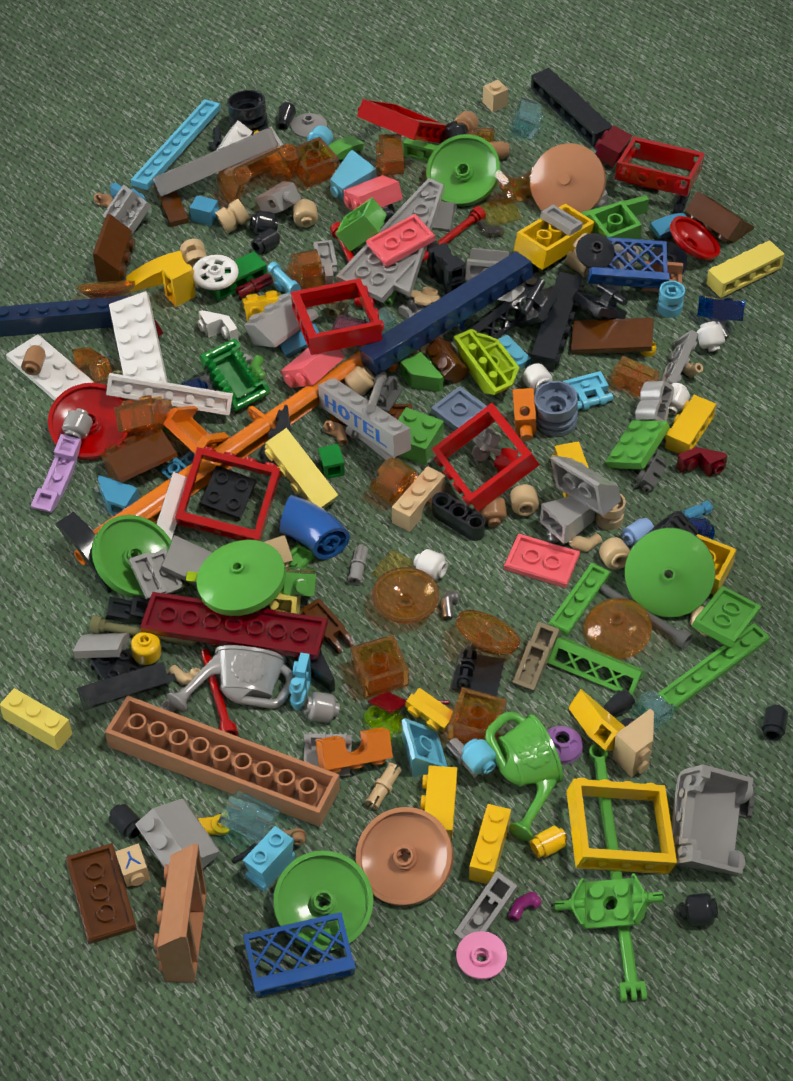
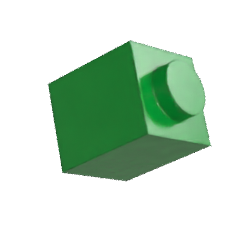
[318,444,345,479]

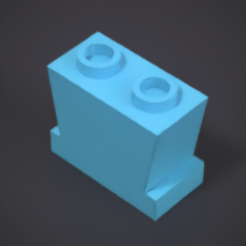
[243,826,296,892]

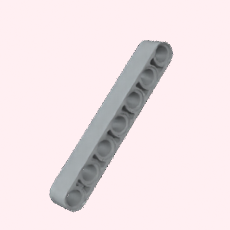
[153,127,278,196]

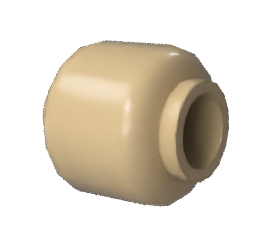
[292,199,318,228]
[344,366,375,396]
[510,484,539,516]
[599,537,630,570]

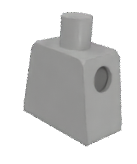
[255,181,301,213]

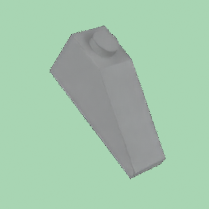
[454,871,520,939]

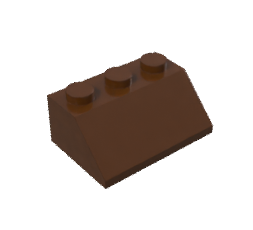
[685,191,755,243]
[93,214,136,284]
[100,427,178,482]

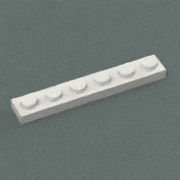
[106,373,233,415]

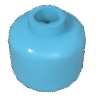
[307,125,333,153]
[462,739,496,774]

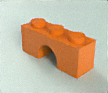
[315,727,393,773]

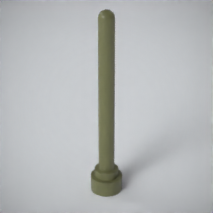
[90,615,197,646]

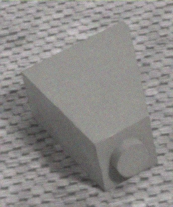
[540,496,595,544]

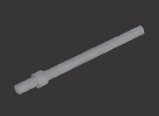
[367,371,387,412]

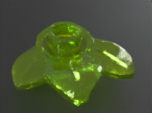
[364,705,404,741]

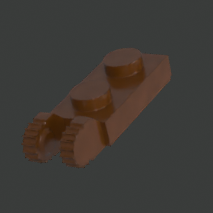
[301,598,354,654]

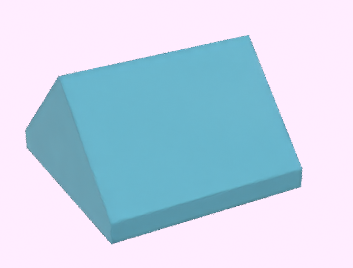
[402,718,447,777]

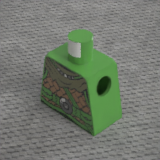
[280,567,316,596]

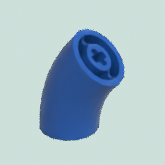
[280,495,350,560]

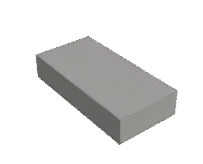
[540,205,583,236]

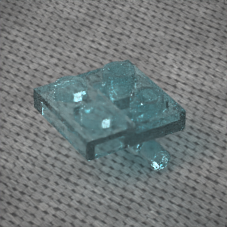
[218,790,280,842]

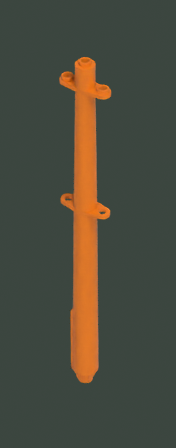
[74,344,398,565]

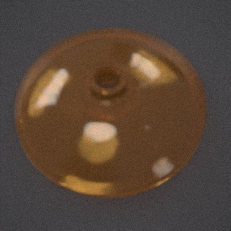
[76,280,136,299]
[372,567,439,624]
[584,598,652,659]
[456,610,520,655]

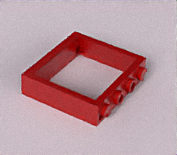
[357,99,447,143]
[615,137,705,197]
[291,278,385,355]
[432,403,540,512]
[175,447,281,541]

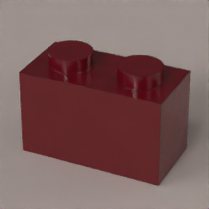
[594,125,633,167]

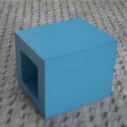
[190,196,220,226]

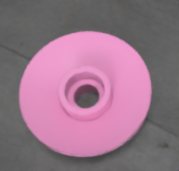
[456,931,507,979]

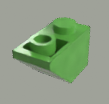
[401,352,444,392]

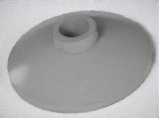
[291,113,327,138]

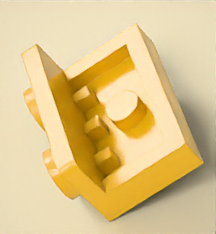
[242,291,281,322]
[406,688,456,733]

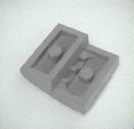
[103,184,152,234]
[160,535,212,586]
[128,548,184,599]
[73,633,130,658]

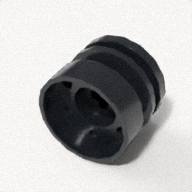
[227,90,269,135]

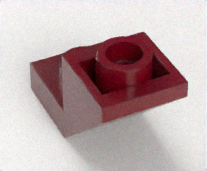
[676,447,728,476]

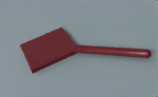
[368,691,450,713]

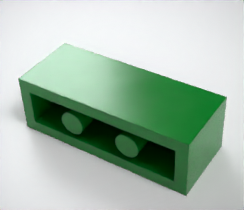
[204,251,267,301]

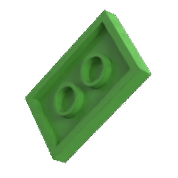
[605,420,670,469]
[692,586,761,648]

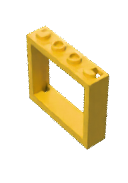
[566,778,677,874]

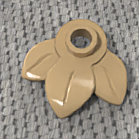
[411,287,440,306]

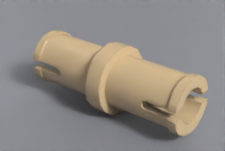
[365,763,401,810]

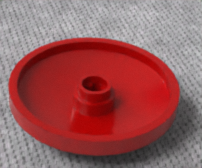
[48,383,132,461]

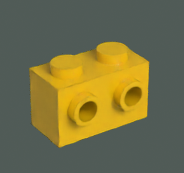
[162,258,196,307]

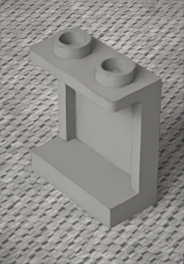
[466,248,509,280]

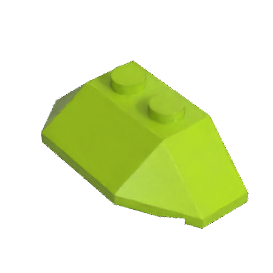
[454,329,519,395]

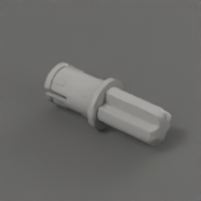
[348,544,368,586]
[447,738,484,780]

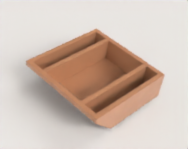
[154,844,207,983]

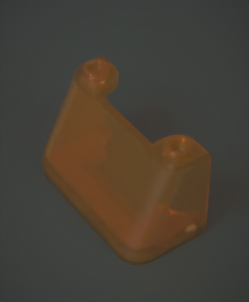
[216,144,302,203]

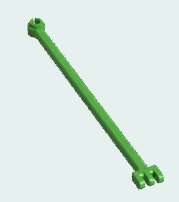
[589,743,647,1002]

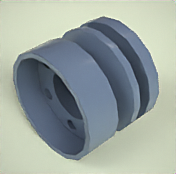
[534,381,578,437]

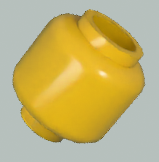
[131,632,161,665]

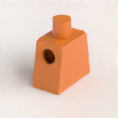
[513,388,536,441]

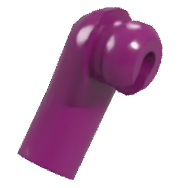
[508,892,542,922]

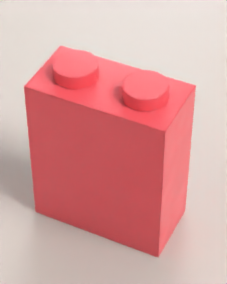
[343,175,403,210]
[280,348,345,388]

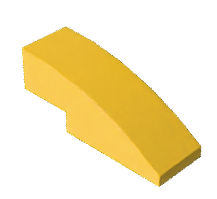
[126,251,184,292]

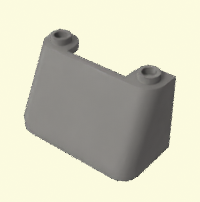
[671,764,753,875]

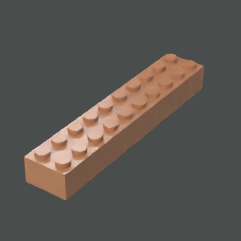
[105,695,340,827]

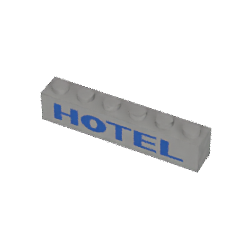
[318,378,411,457]

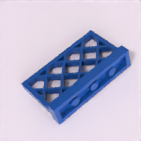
[588,237,669,289]
[243,912,356,997]

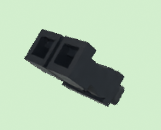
[426,241,465,295]

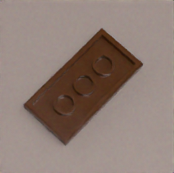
[571,318,654,355]
[65,843,137,944]

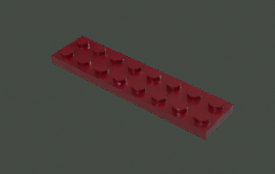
[140,592,328,660]

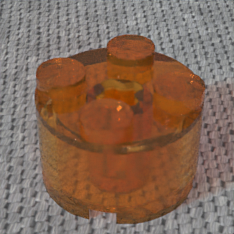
[370,457,418,506]

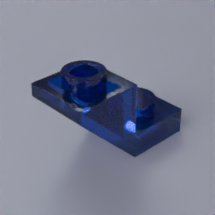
[697,295,745,321]

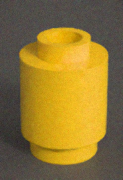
[530,825,568,858]

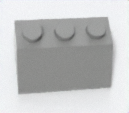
[244,293,319,347]
[550,456,621,516]
[135,799,221,868]

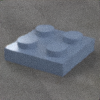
[431,386,487,431]

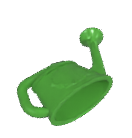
[485,711,563,841]

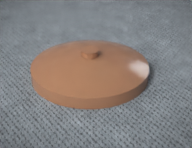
[530,143,606,212]
[356,807,454,906]

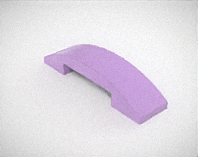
[31,434,81,513]

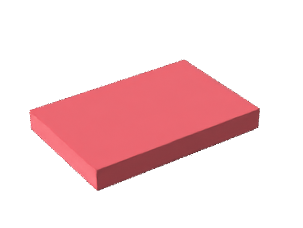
[366,214,436,267]
[504,534,580,588]

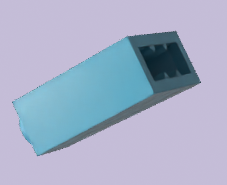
[330,150,377,202]

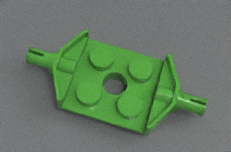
[555,873,664,929]

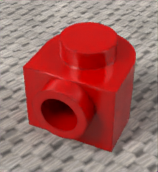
[494,448,518,473]

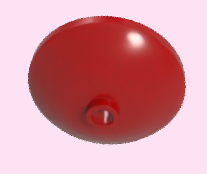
[670,216,720,260]

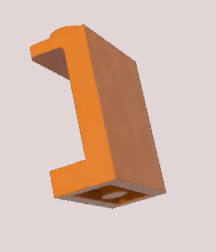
[163,406,230,453]

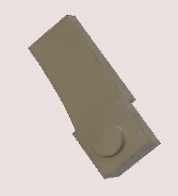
[513,621,561,692]

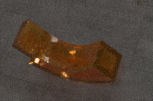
[494,165,535,201]

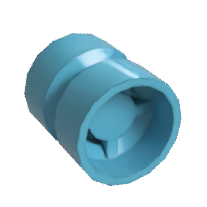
[657,280,685,318]

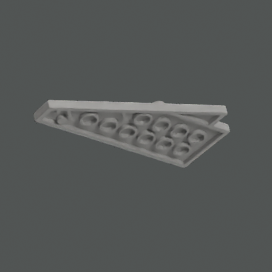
[336,178,445,303]

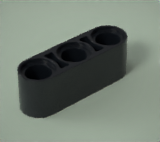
[432,492,485,541]

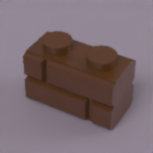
[425,337,470,383]

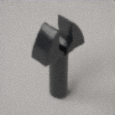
[208,127,223,152]

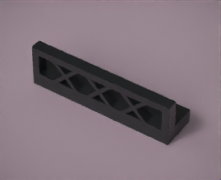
[462,287,529,339]
[77,662,176,711]

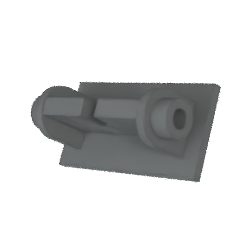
[376,376,403,412]
[633,450,667,493]

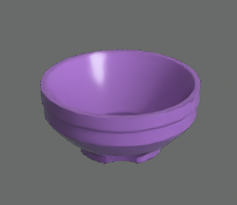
[547,726,583,765]

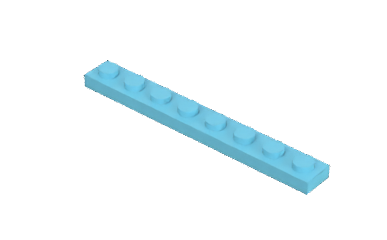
[131,99,221,190]

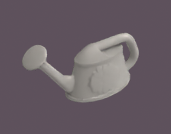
[167,645,294,712]

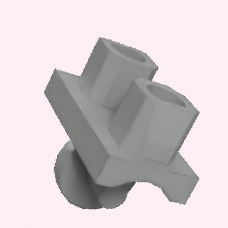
[472,426,501,461]

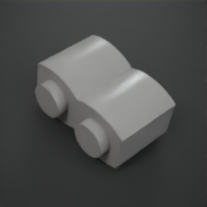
[635,381,674,421]

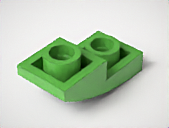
[323,136,364,161]

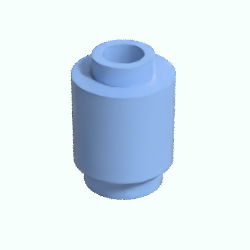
[622,518,654,547]

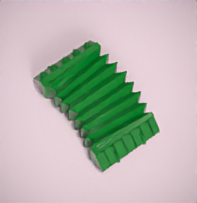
[199,338,271,412]

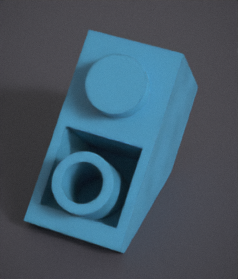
[98,476,139,515]

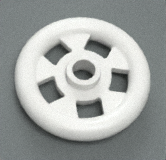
[193,255,239,290]

